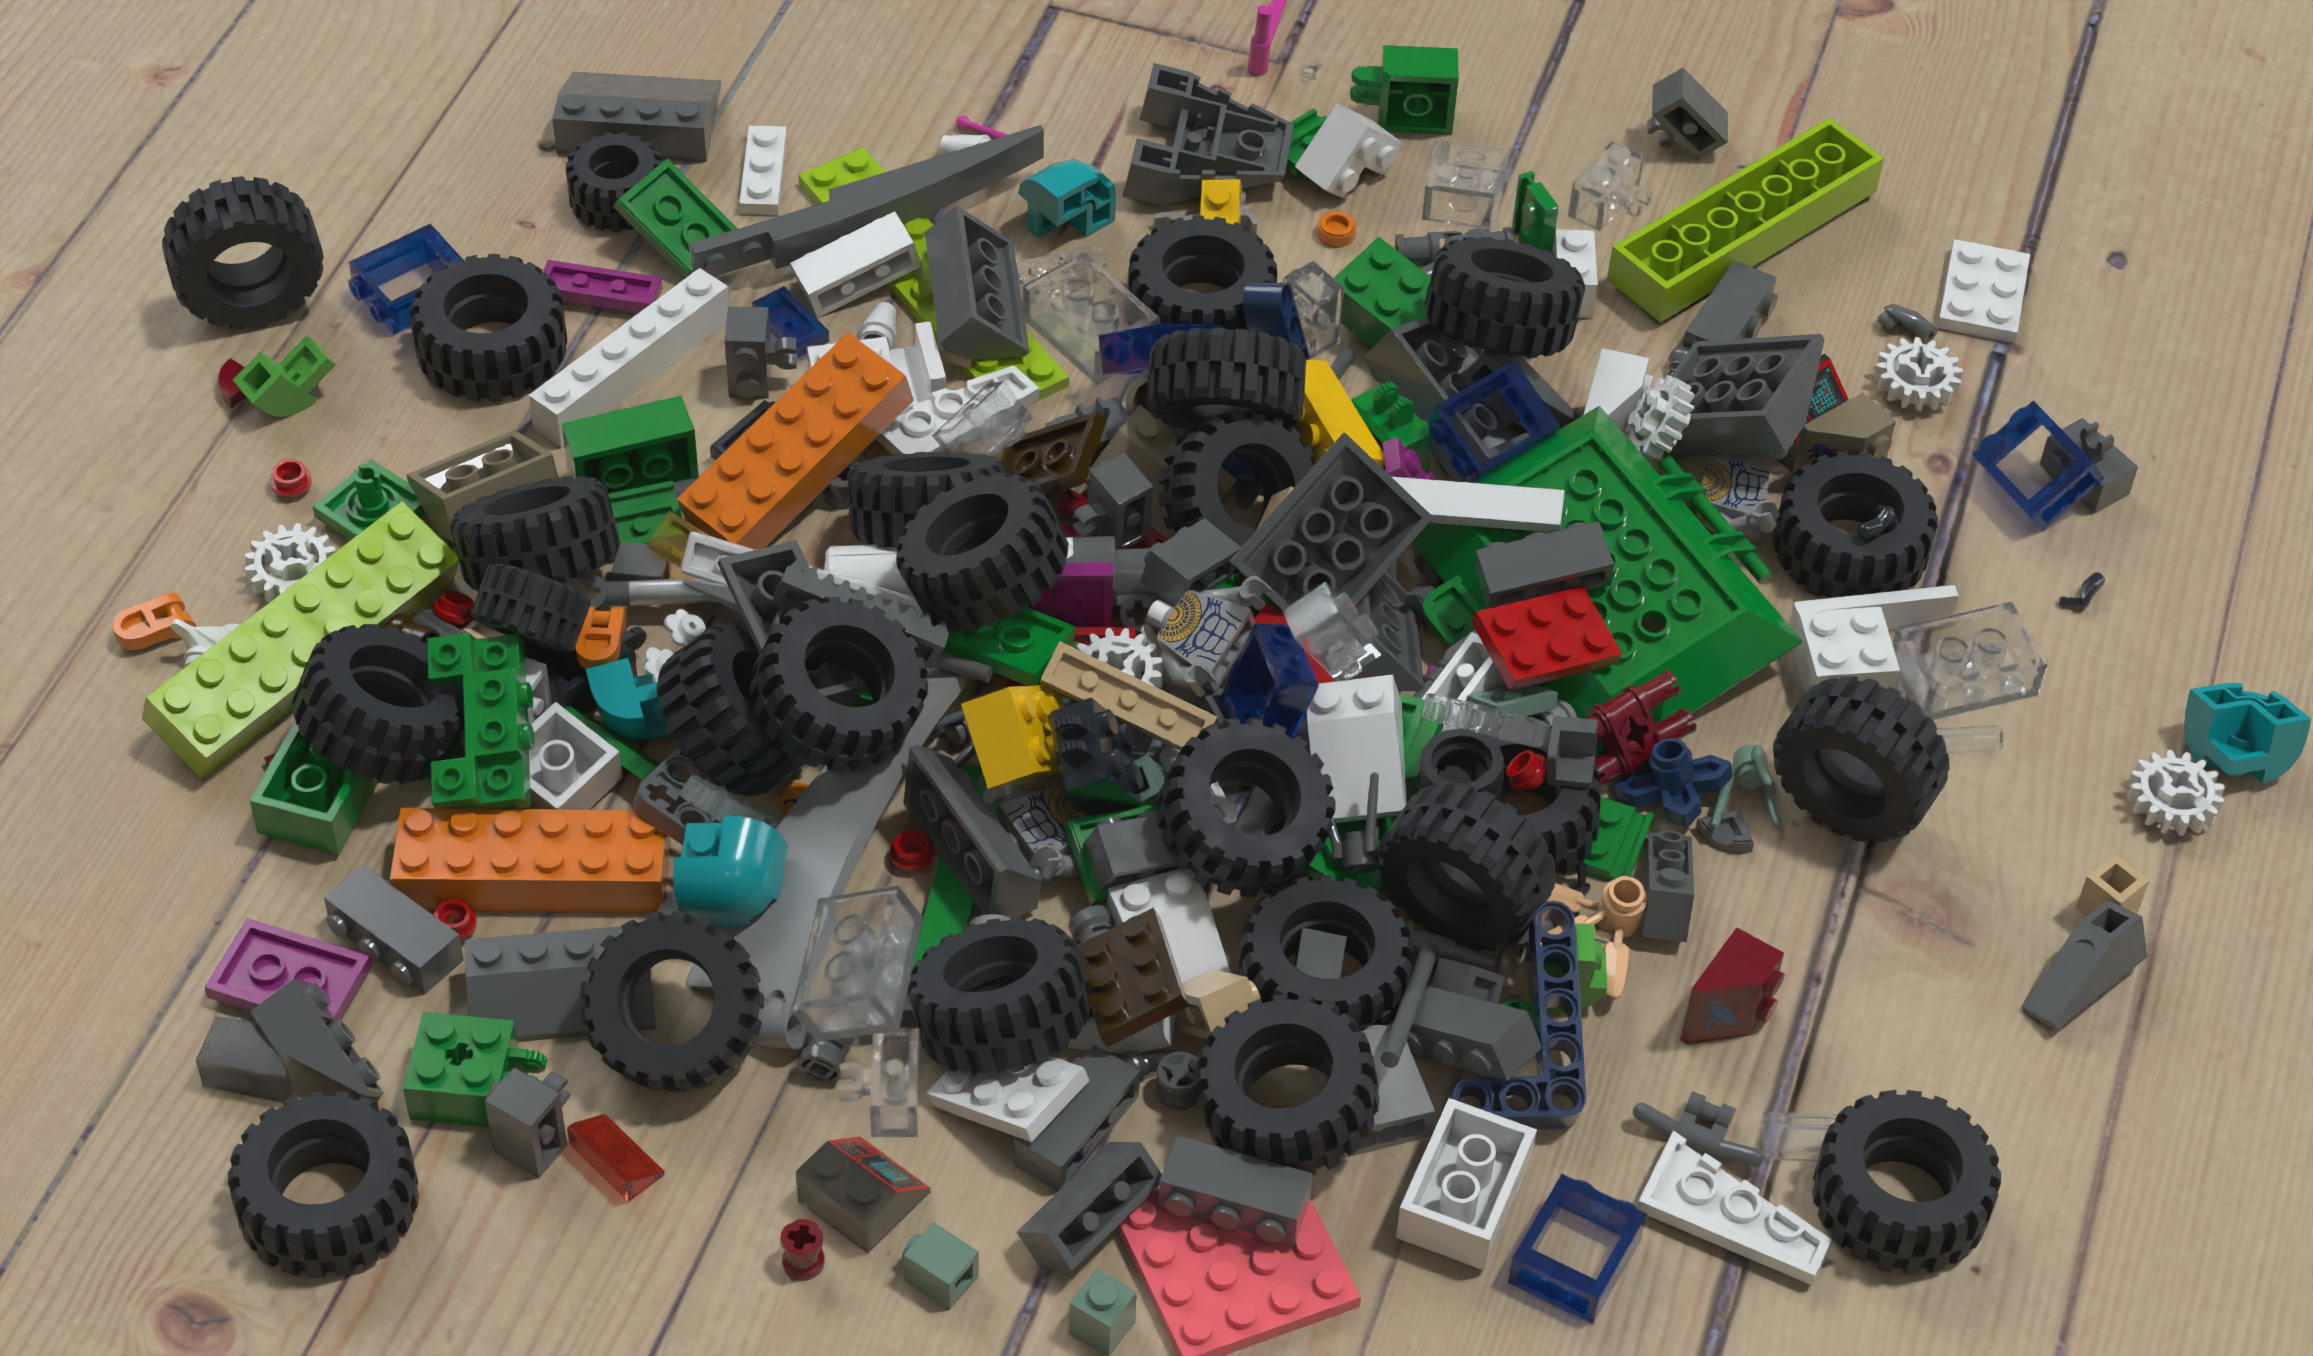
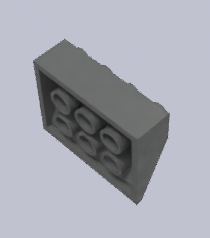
[552,72,721,162]
[1362,316,1539,482]
[1662,334,1825,457]
[1229,432,1434,645]

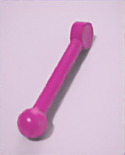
[956,116,1008,138]

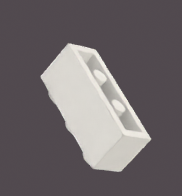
[790,211,922,318]

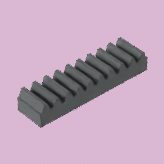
[771,560,950,669]

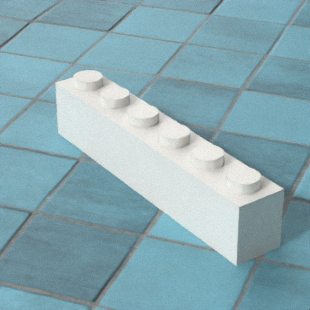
[529,268,730,448]

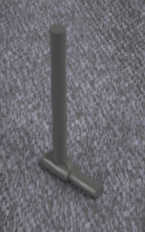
[1380,927,1498,1068]

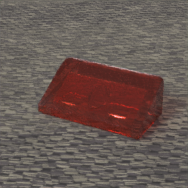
[567,1114,665,1202]

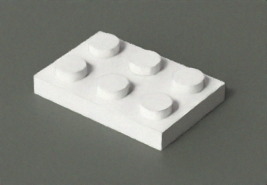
[1937,239,2030,343]
[926,1055,1090,1142]

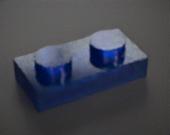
[752,286,830,358]

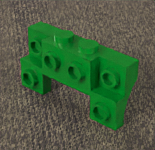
[427,633,535,809]

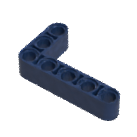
[1221,282,1310,484]
[1451,901,1586,1129]

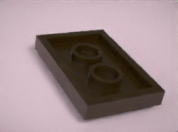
[1001,411,1107,497]
[1076,907,1189,1048]

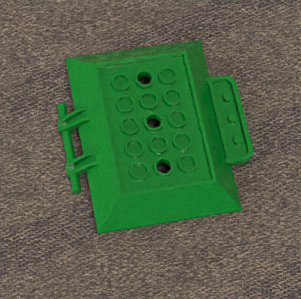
[1411,405,1803,757]

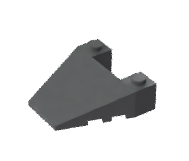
[1123,63,1294,205]

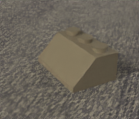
[1084,405,1238,539]
[406,430,559,543]

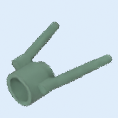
[1711,745,1781,828]

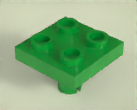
[312,459,426,541]

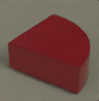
[218,358,246,408]

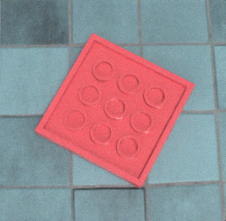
[1116,1189,1361,1356]

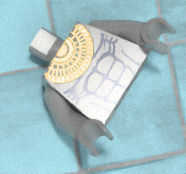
[1683,450,1788,545]
[1146,576,1271,697]
[976,774,1087,888]

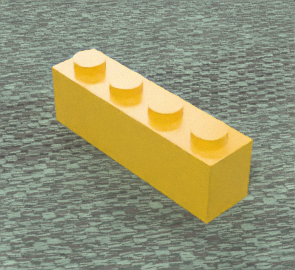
[1293,360,1385,468]

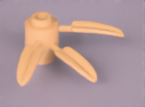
[1547,876,1647,999]

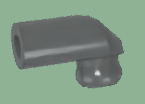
[1878,304,1938,343]

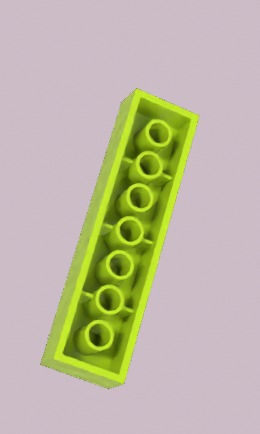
[1607,117,1884,323]
[142,501,459,779]

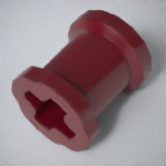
[780,1219,825,1281]

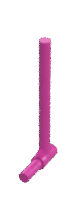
[1248,0,1287,75]

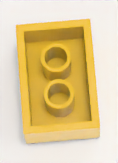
[961,685,1064,789]

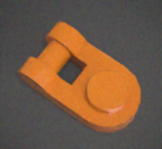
[112,593,196,650]
[575,606,626,669]

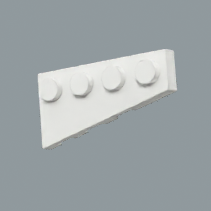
[876,365,1039,455]
[1636,1131,1832,1285]

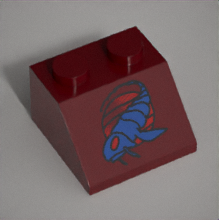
[1680,927,1785,1044]

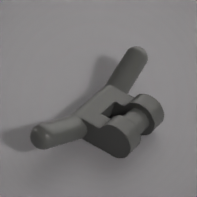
[1633,1091,1764,1167]

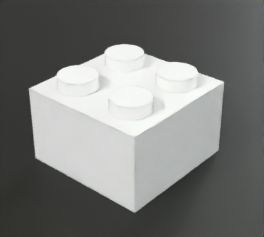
[1793,607,1900,693]
[529,702,623,810]

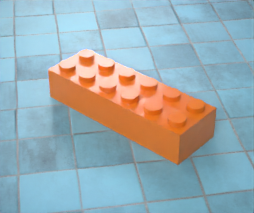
[677,332,914,550]
[390,808,671,914]

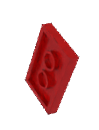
[1471,586,1622,691]

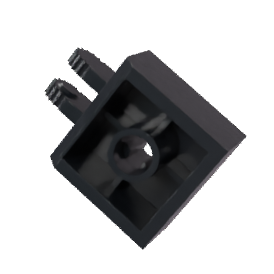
[524,615,647,713]
[1047,697,1143,816]

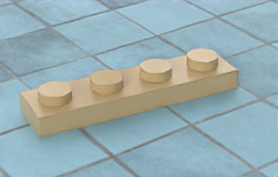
[1040,641,1217,751]

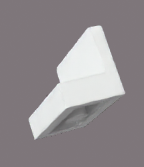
[889,321,946,405]

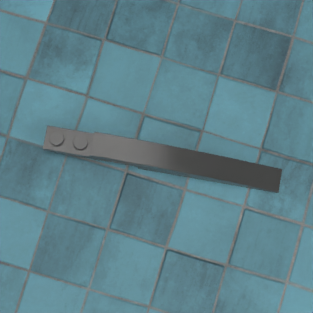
[689,125,1044,277]

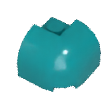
[1018,159,1116,238]
[586,658,674,742]
[2184,683,2311,784]
[673,815,788,928]

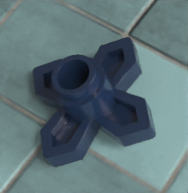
[1615,738,1733,827]

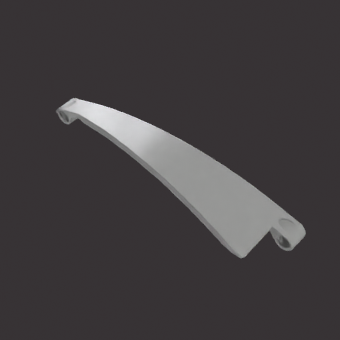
[688,667,973,1049]

